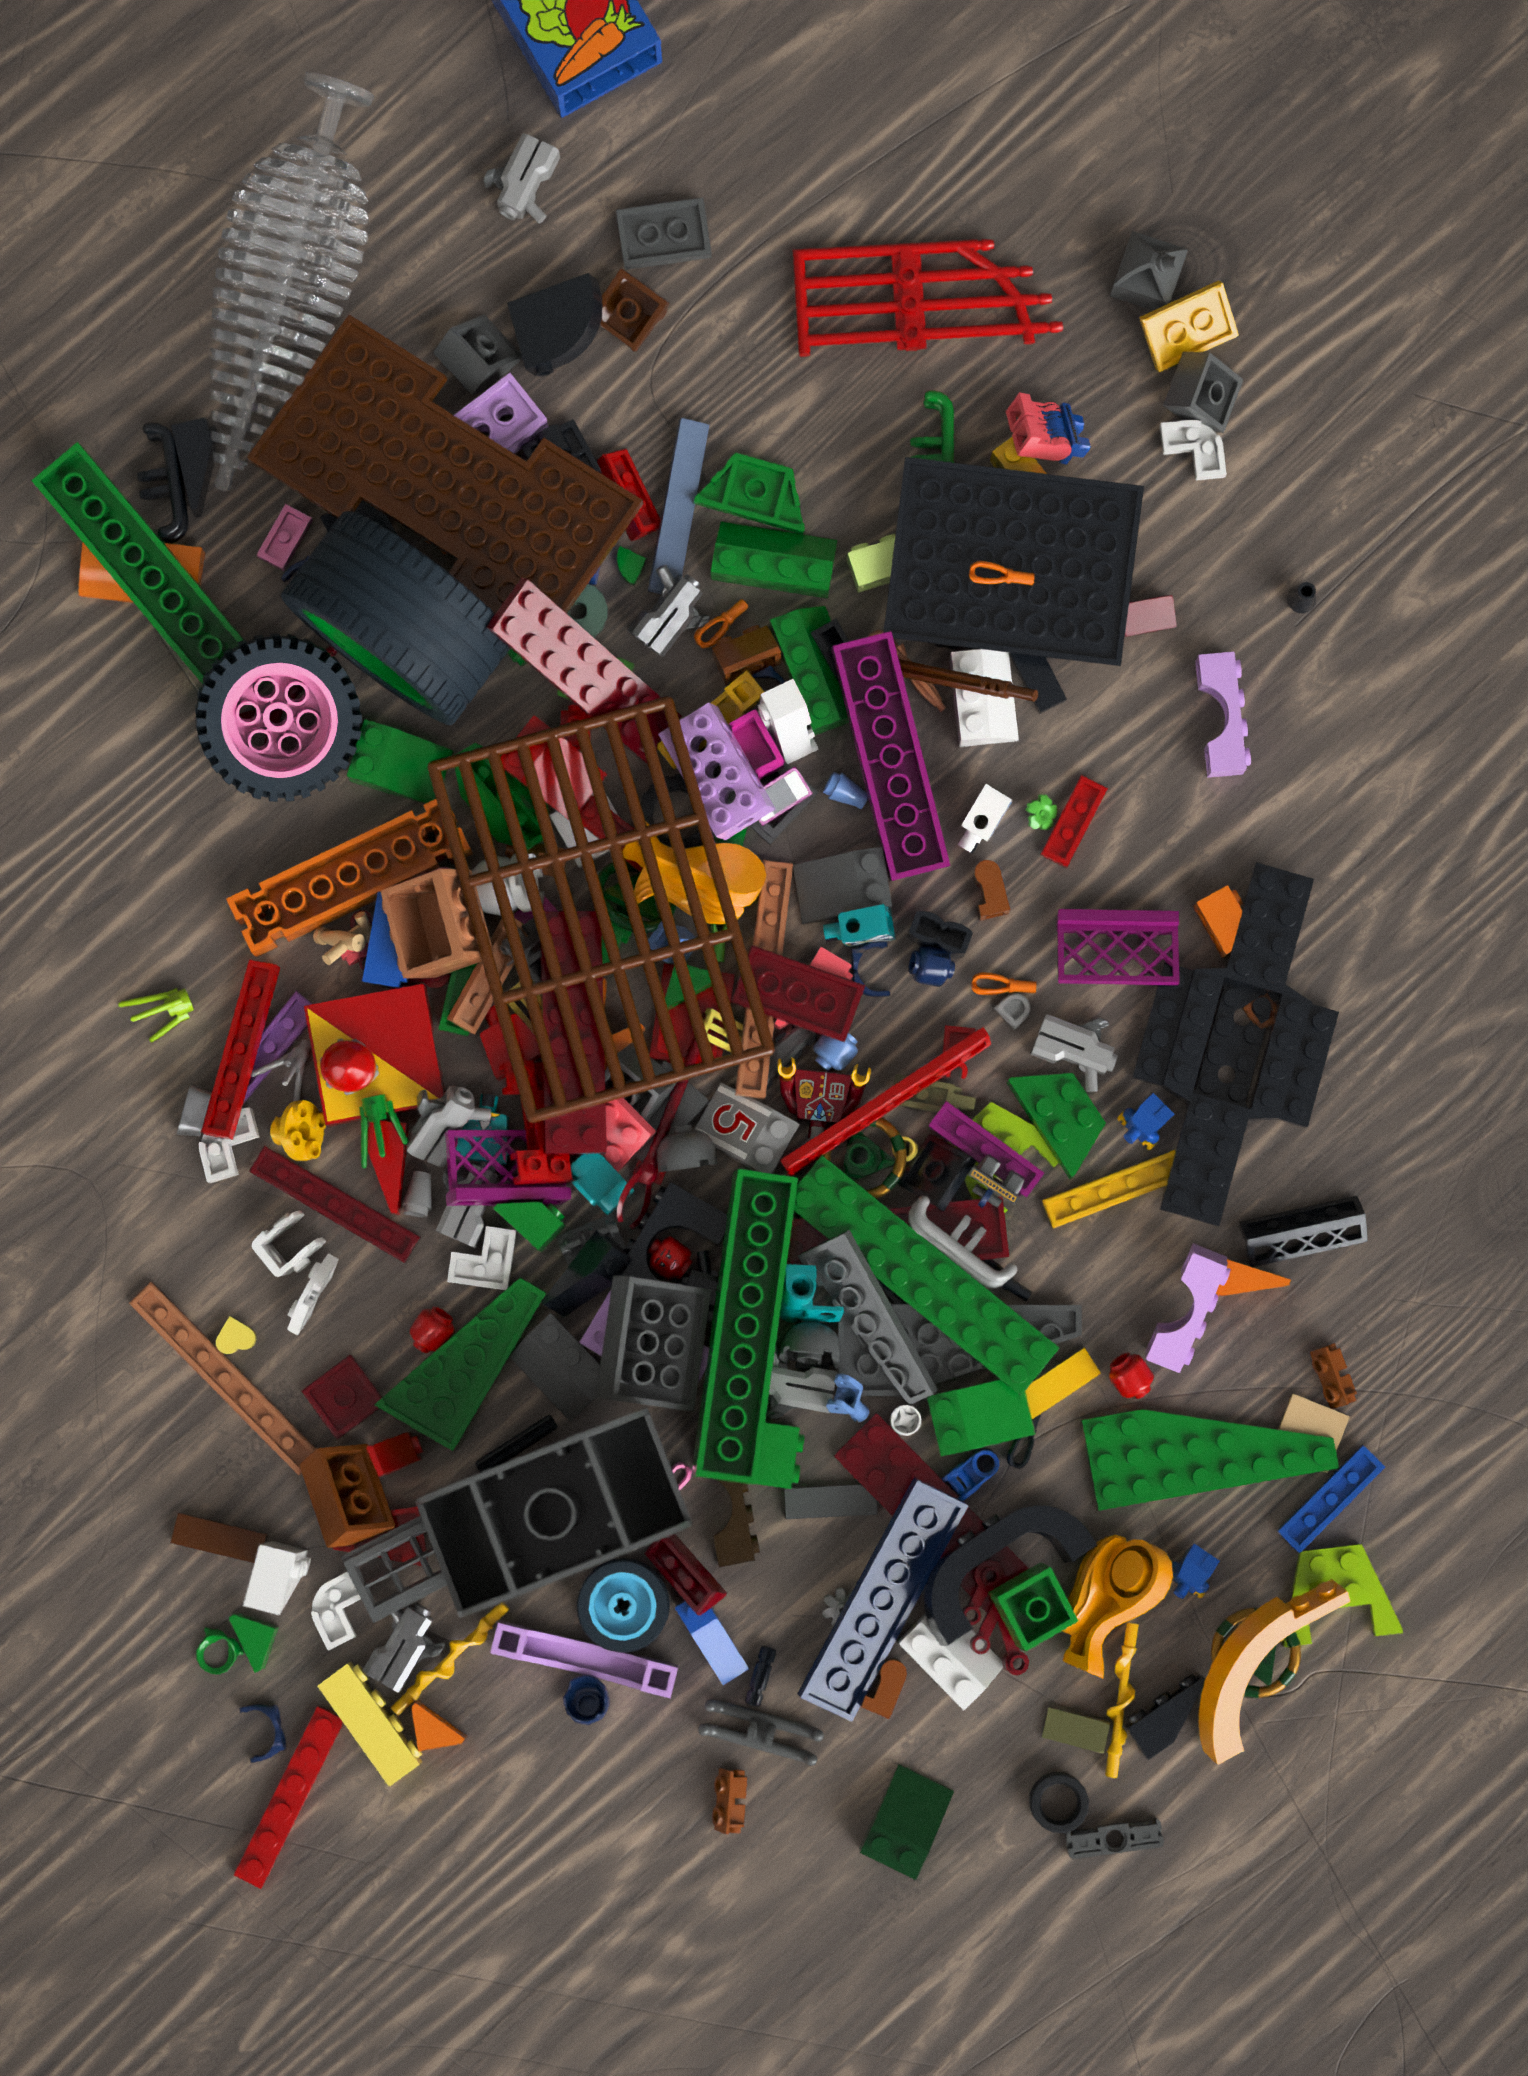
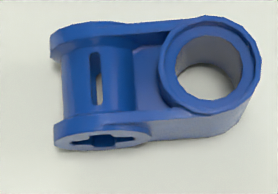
[941,1449,999,1501]

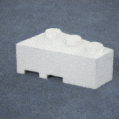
[758,679,818,764]
[243,1541,311,1615]

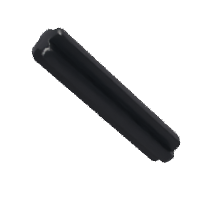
[475,1415,558,1473]

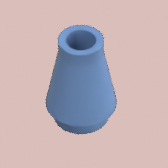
[823,772,868,809]

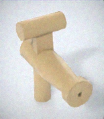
[313,912,372,965]

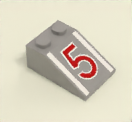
[694,1083,800,1174]

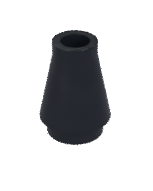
[1287,582,1316,613]

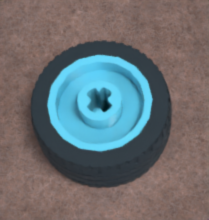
[577,1558,670,1653]

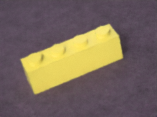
[318,1662,422,1787]

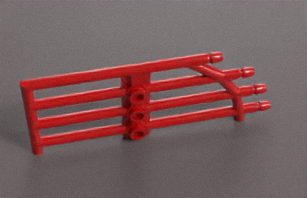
[793,239,1063,357]

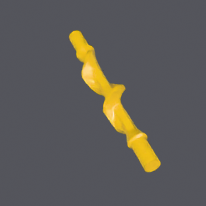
[391,1602,509,1716]
[1105,1622,1139,1778]

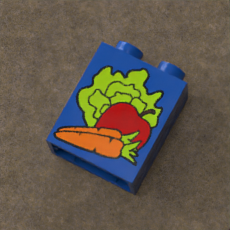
[492,0,662,118]

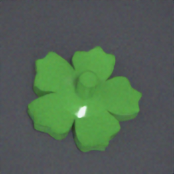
[1026,794,1058,830]

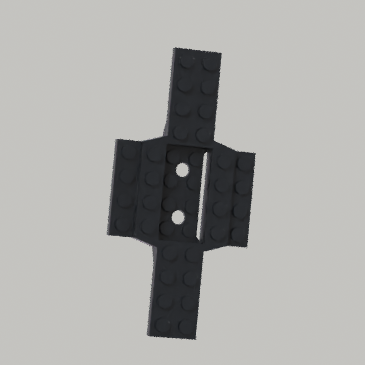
[1132,862,1339,1227]

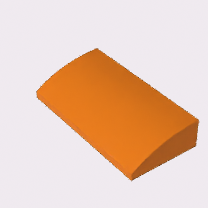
[79,543,205,603]

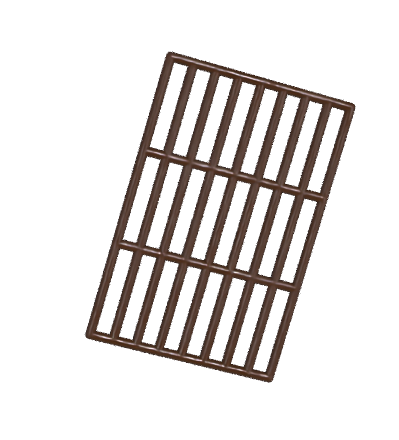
[427,696,775,1123]

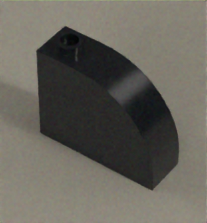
[507,273,603,377]

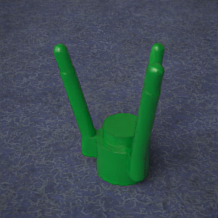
[359,1094,408,1168]

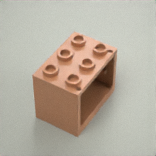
[380,868,495,978]

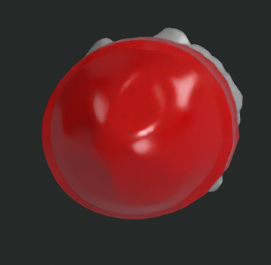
[320,1038,379,1095]

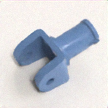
[826,1374,869,1422]

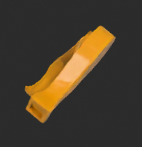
[622,821,766,925]
[1062,1535,1173,1678]

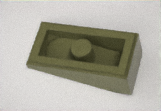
[1042,1707,1110,1753]

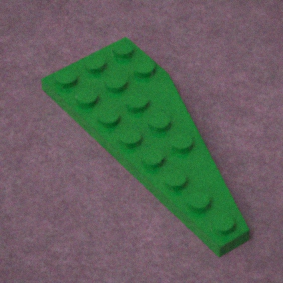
[1081,1409,1339,1511]

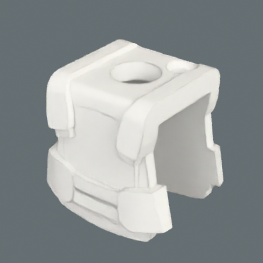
[252,1210,326,1277]

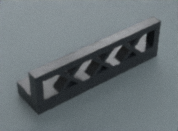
[1239,1196,1368,1267]

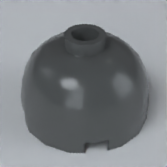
[657,1125,718,1172]
[779,1321,841,1371]

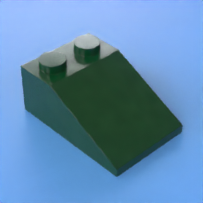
[859,1764,954,1880]

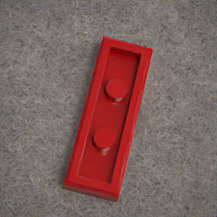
[1040,775,1108,869]

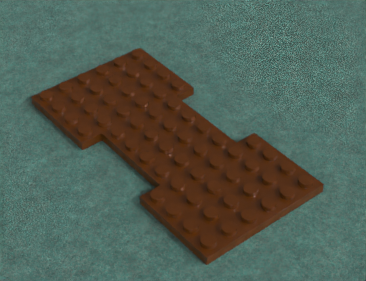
[247,314,643,614]

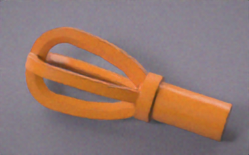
[969,561,1035,585]
[694,599,749,648]
[971,972,1037,995]

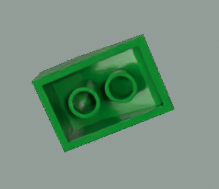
[347,719,454,804]
[927,1380,1036,1457]

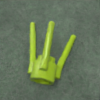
[118,988,194,1042]

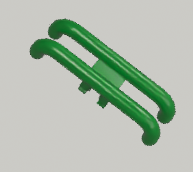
[910,390,954,463]

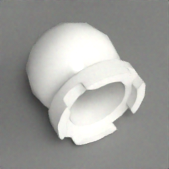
[472,853,545,916]

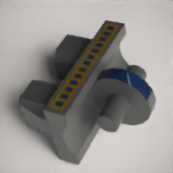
[968,1154,1025,1208]

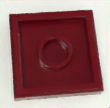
[301,1354,382,1440]

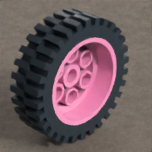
[195,633,362,802]

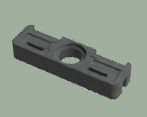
[1065,1818,1164,1859]

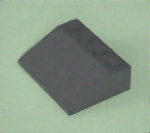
[596,1275,711,1412]

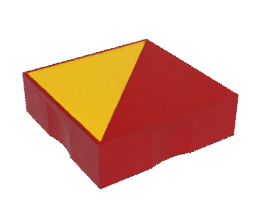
[304,984,446,1127]

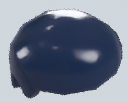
[563,1674,610,1725]

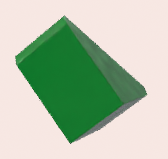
[665,965,712,1011]
[228,1613,279,1673]

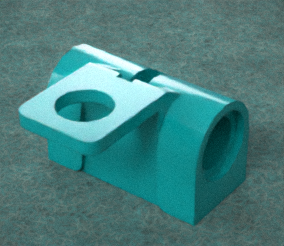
[571,1154,634,1215]
[780,1264,844,1323]

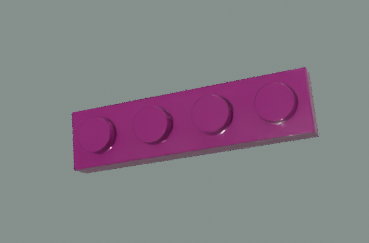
[928,1101,1044,1198]

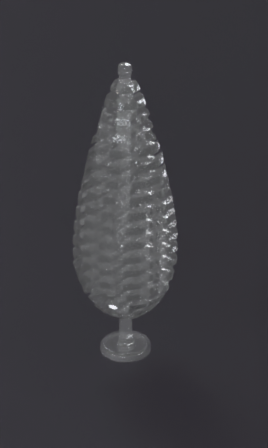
[209,72,374,491]

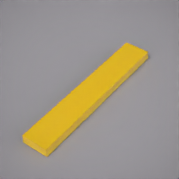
[1042,1150,1176,1229]

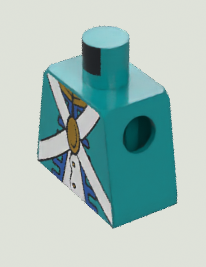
[823,904,896,947]

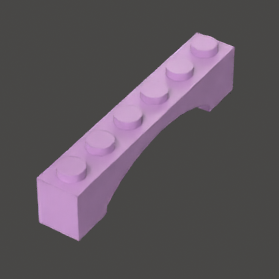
[490,1621,679,1698]

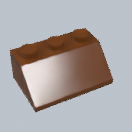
[299,1444,396,1548]

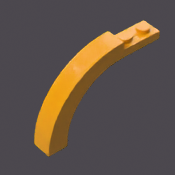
[1198,1579,1350,1765]

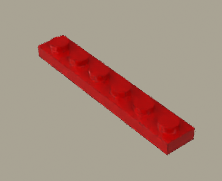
[201,960,281,1140]
[234,1706,344,1889]

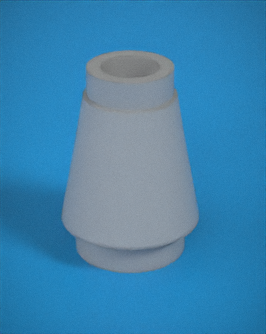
[402,1171,432,1218]

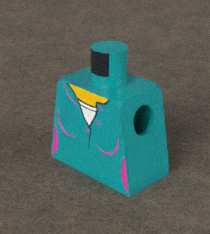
[454,1094,509,1166]

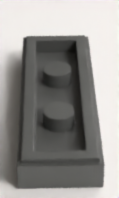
[784,1485,877,1519]

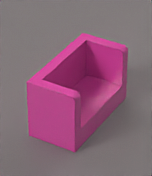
[729,709,784,780]

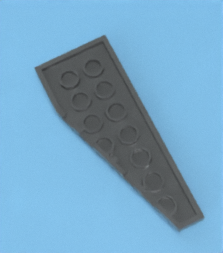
[838,1304,1082,1396]

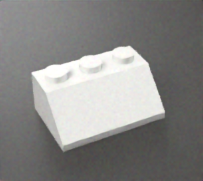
[949,649,1019,747]
[897,1614,1003,1710]

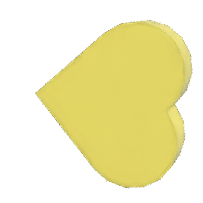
[216,1316,257,1354]

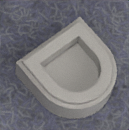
[994,993,1030,1030]

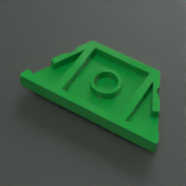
[693,453,805,535]
[1006,1073,1106,1180]

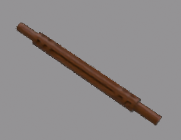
[899,659,1038,702]

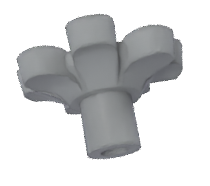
[822,1587,852,1626]

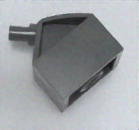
[1110,231,1188,311]

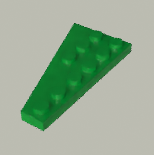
[374,1277,546,1451]

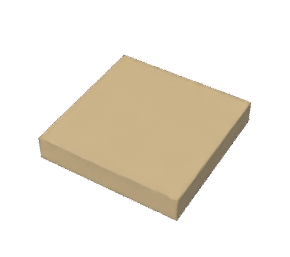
[1278,1393,1350,1473]

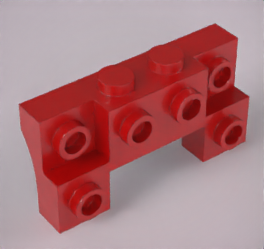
[499,1060,572,1185]

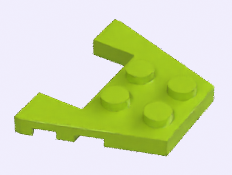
[947,1102,1058,1213]
[1282,1544,1403,1647]

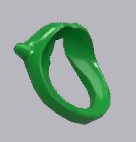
[196,1627,245,1674]

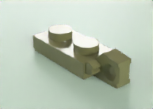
[893,1074,976,1113]

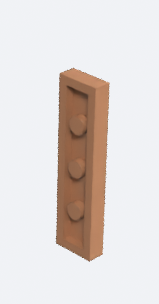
[447,919,528,1035]

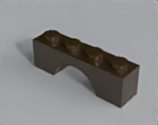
[713,1479,760,1567]

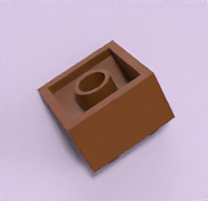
[712,625,781,686]

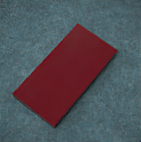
[731,945,865,1043]

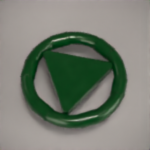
[597,861,676,933]

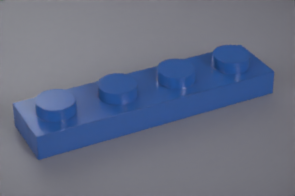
[1277,1445,1385,1553]

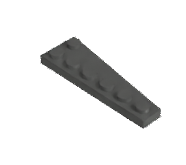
[798,1230,938,1405]

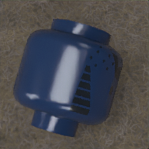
[908,945,955,987]

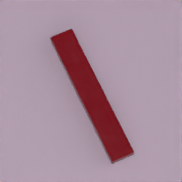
[249,1146,421,1263]

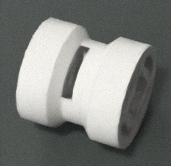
[890,1405,921,1436]

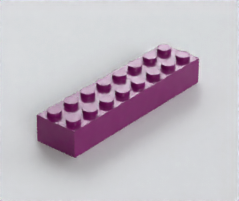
[831,631,950,882]

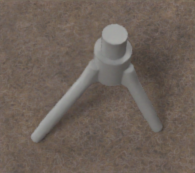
[251,1039,311,1101]

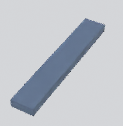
[648,418,709,594]

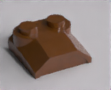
[600,268,670,352]

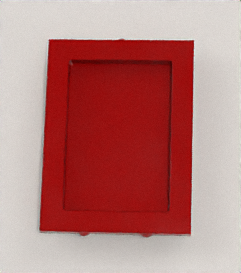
[649,964,735,1064]

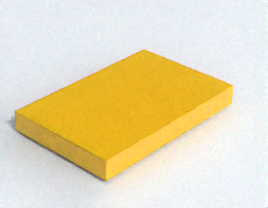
[1139,280,1239,372]

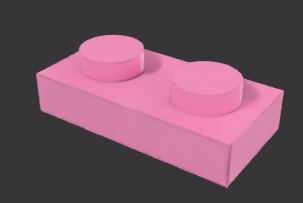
[257,504,313,572]

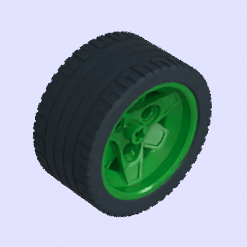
[281,511,510,725]

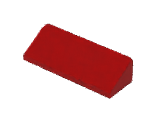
[597,448,661,541]

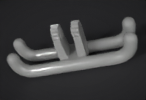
[908,1196,1017,1288]

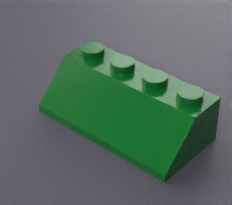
[711,522,837,599]
[770,606,849,735]

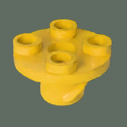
[270,1100,326,1161]

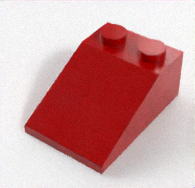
[500,715,608,821]

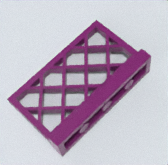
[1056,909,1180,985]
[445,1130,572,1206]

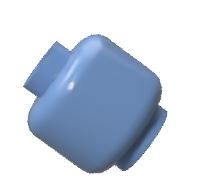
[813,1033,858,1072]

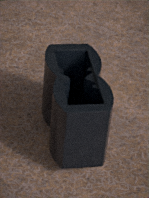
[908,911,973,958]

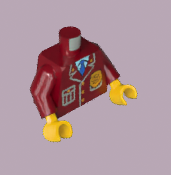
[777,1057,871,1139]

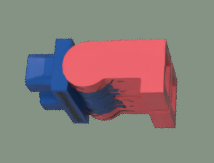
[1005,392,1091,464]

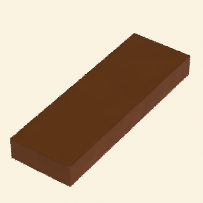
[170,1513,268,1563]

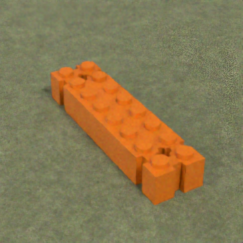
[226,799,473,957]

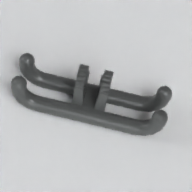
[698,1699,824,1766]

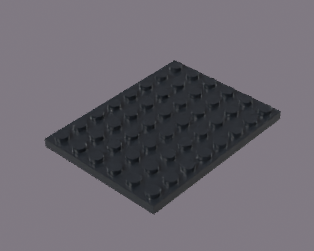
[883,457,1144,666]

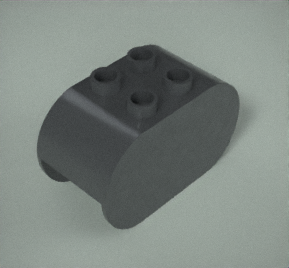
[414,1408,693,1618]

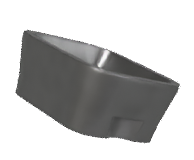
[177,1083,212,1137]

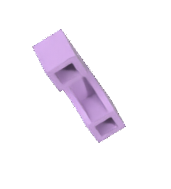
[1195,652,1251,778]
[1146,1243,1231,1373]

